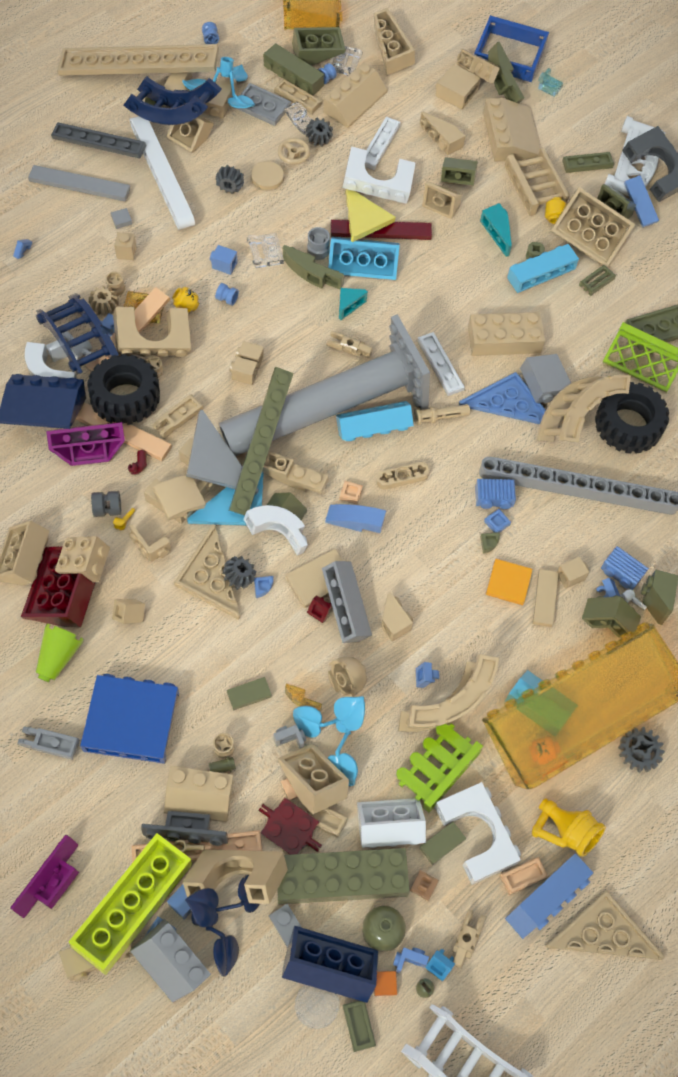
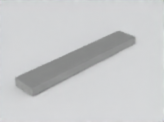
[28,165,130,201]

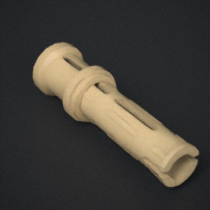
[414,404,470,425]

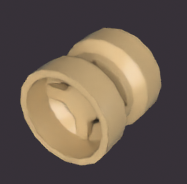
[106,271,125,296]
[213,733,235,758]

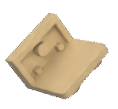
[55,536,110,582]

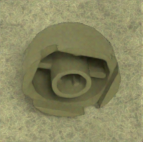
[362,906,406,952]

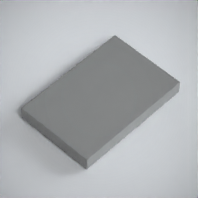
[236,83,291,126]

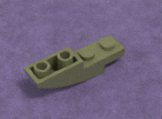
[488,42,524,103]
[283,245,344,289]

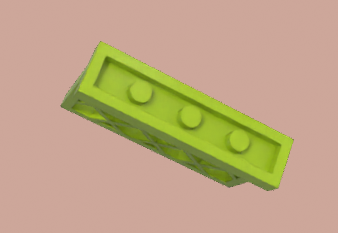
[603,322,678,393]

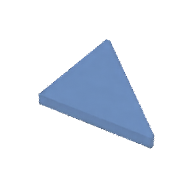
[459,372,546,424]

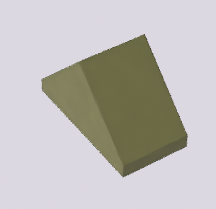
[267,492,307,520]

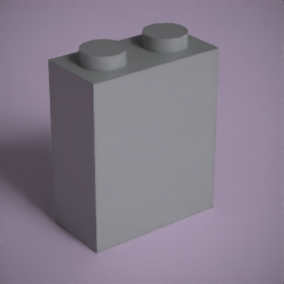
[520,354,571,403]

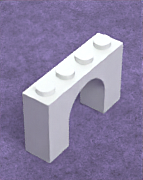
[342,147,415,204]
[435,782,521,885]

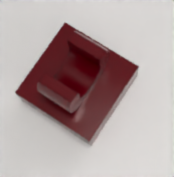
[307,595,332,623]

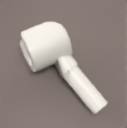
[620,589,647,610]

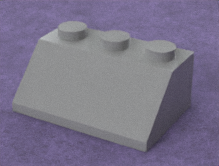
[130,919,211,1002]

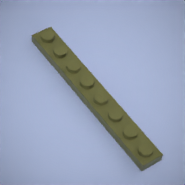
[228,367,294,516]

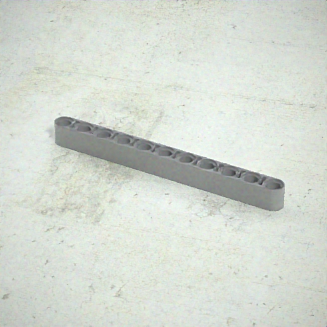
[479,457,678,515]

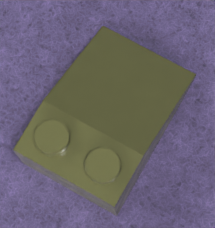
[292,27,346,65]

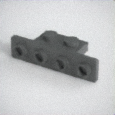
[141,811,228,846]

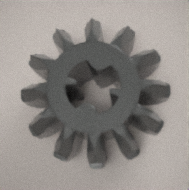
[305,117,333,147]
[215,165,244,194]
[222,555,257,589]

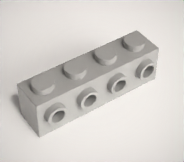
[322,561,372,643]

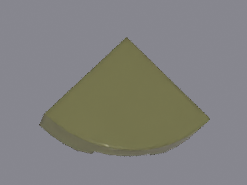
[480,532,500,554]

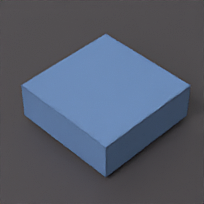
[484,509,511,533]

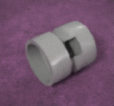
[307,227,330,260]

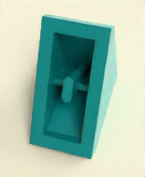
[339,288,368,320]

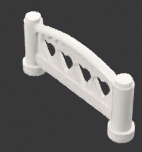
[605,116,665,197]

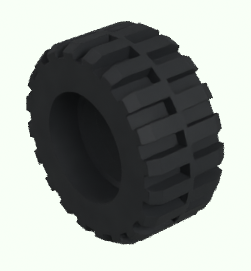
[87,354,160,425]
[595,382,670,454]

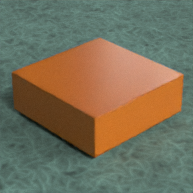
[374,971,397,996]

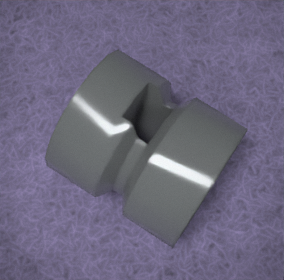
[91,491,121,517]

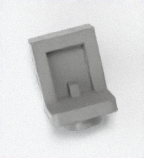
[273,725,306,749]

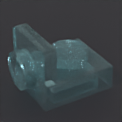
[538,68,563,97]

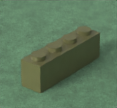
[263,43,324,96]

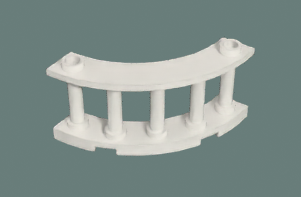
[401,1004,533,1077]

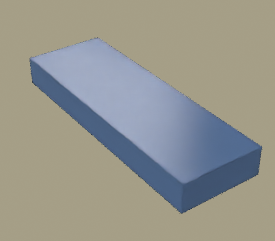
[624,175,659,228]

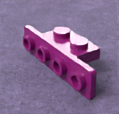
[10,835,79,918]

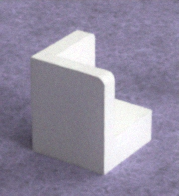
[46,341,67,362]

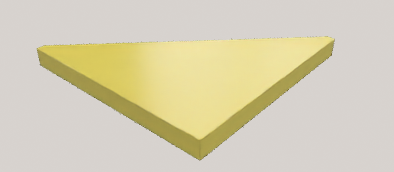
[345,189,396,242]

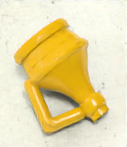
[532,798,606,857]

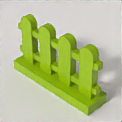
[396,723,483,813]

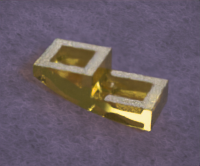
[285,683,322,712]

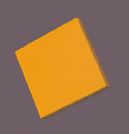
[486,558,533,605]

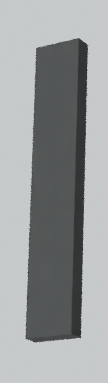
[51,122,147,159]

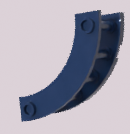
[123,76,222,125]
[35,293,119,374]

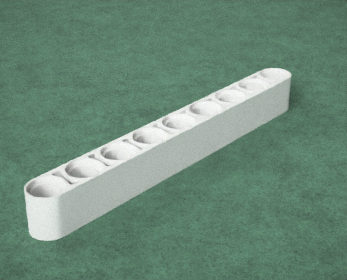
[130,116,195,230]

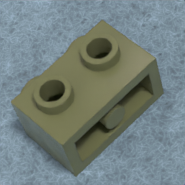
[441,157,478,186]

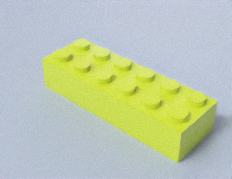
[69,833,192,975]

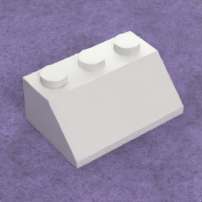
[357,798,426,848]

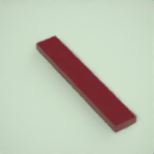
[331,219,432,240]

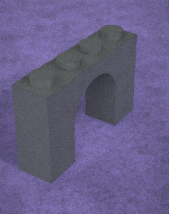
[622,126,678,202]

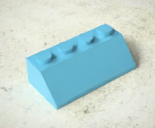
[328,237,400,280]

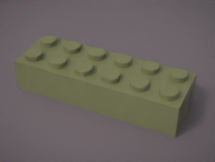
[277,848,410,905]

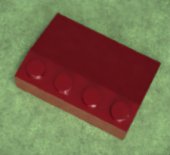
[21,546,96,627]

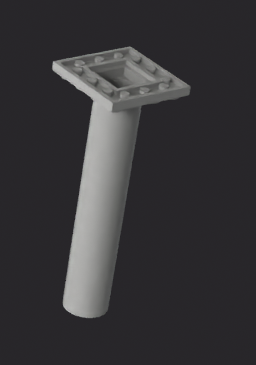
[219,314,430,456]

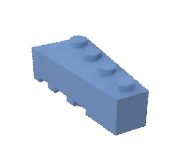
[505,853,593,939]

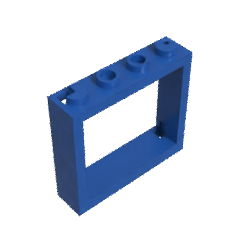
[474,15,549,82]

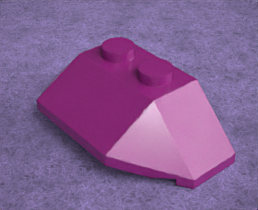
[46,422,125,466]

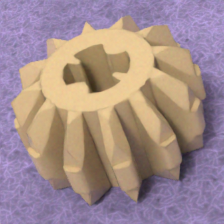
[88,286,119,316]

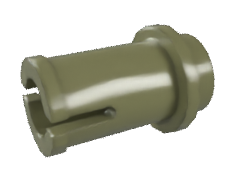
[209,756,236,773]

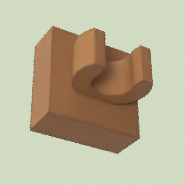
[410,870,439,901]

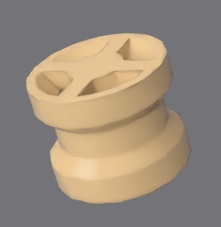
[145,356,163,378]

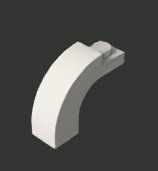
[25,342,77,379]
[243,505,308,556]

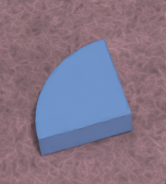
[13,239,32,259]
[254,576,274,598]

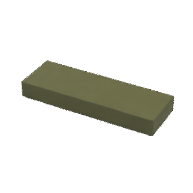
[562,152,614,173]

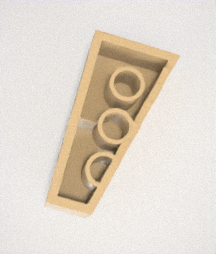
[373,8,415,76]

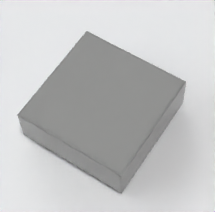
[110,208,132,229]

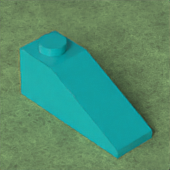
[480,203,512,257]

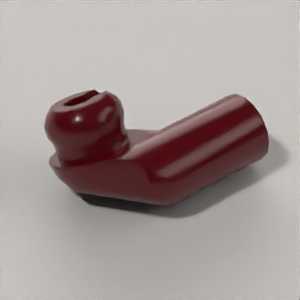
[128,450,147,475]

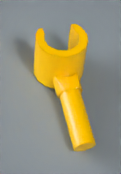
[113,508,135,530]

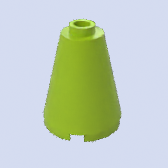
[36,624,84,682]

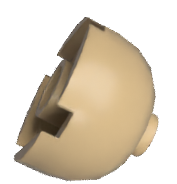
[328,656,366,697]

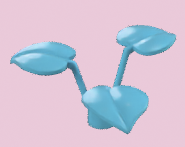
[182,57,255,108]
[293,696,365,786]

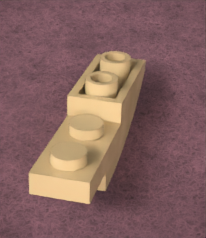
[456,49,500,84]
[262,451,329,494]

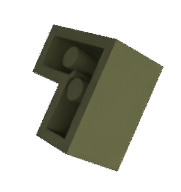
[582,596,641,637]

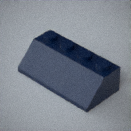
[282,925,378,1003]

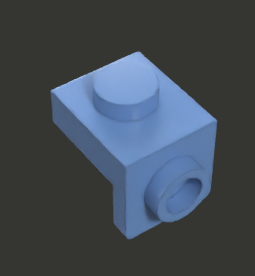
[393,947,429,973]

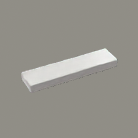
[365,117,401,170]
[417,332,465,396]

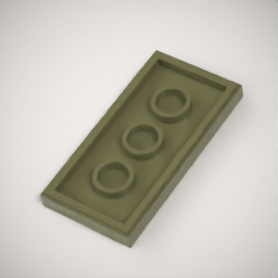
[625,305,678,351]

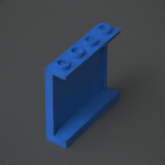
[80,674,179,764]

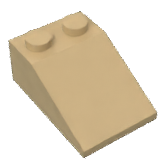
[278,744,349,814]

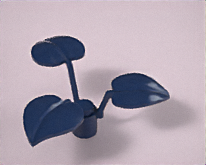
[185,874,260,977]

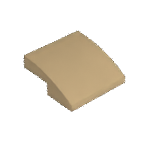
[153,475,206,520]

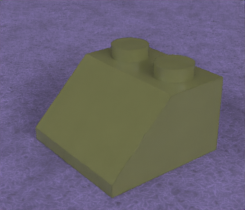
[597,184,636,219]
[641,570,678,625]

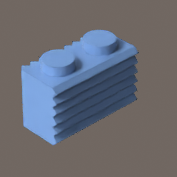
[475,479,516,509]
[601,546,649,590]

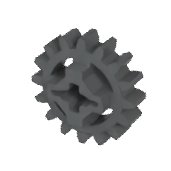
[618,727,665,773]

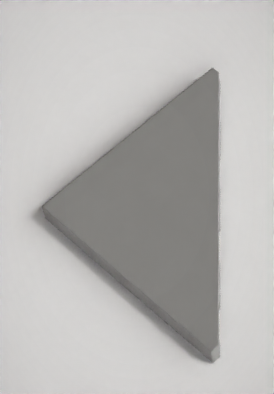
[186,410,258,495]

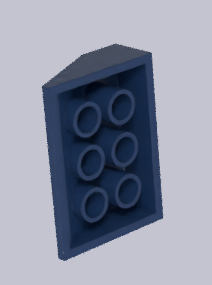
[0,374,86,429]

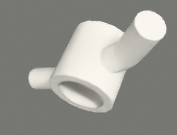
[62,331,95,361]

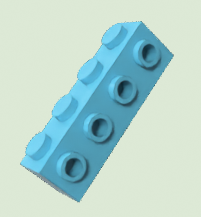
[507,244,579,293]
[336,401,414,441]

